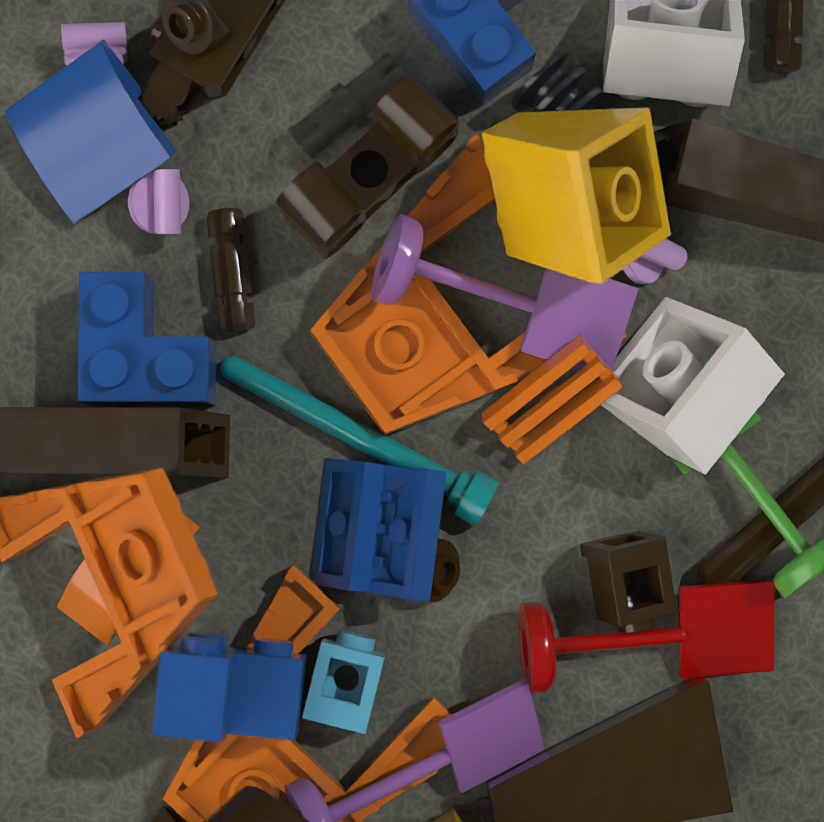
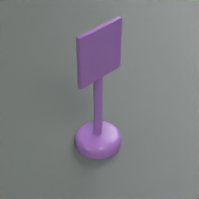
[371,213,639,370]
[285,678,545,822]

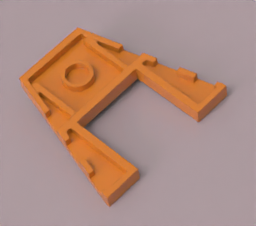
[310,134,627,435]
[0,467,218,738]
[163,565,453,822]

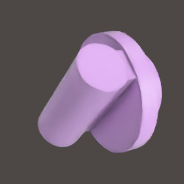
[61,22,128,65]
[128,169,189,234]
[622,239,687,284]

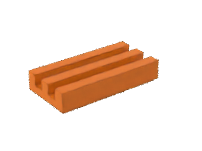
[481,335,623,465]

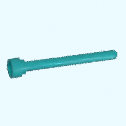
[220,356,500,527]

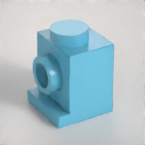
[302,630,385,734]

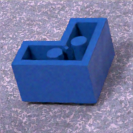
[408,0,536,106]
[78,272,217,406]
[152,632,307,742]

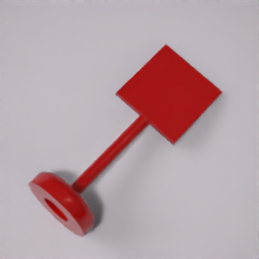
[518,579,775,694]

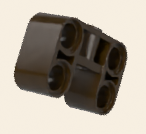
[276,73,460,259]

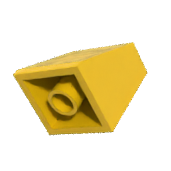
[482,108,671,283]

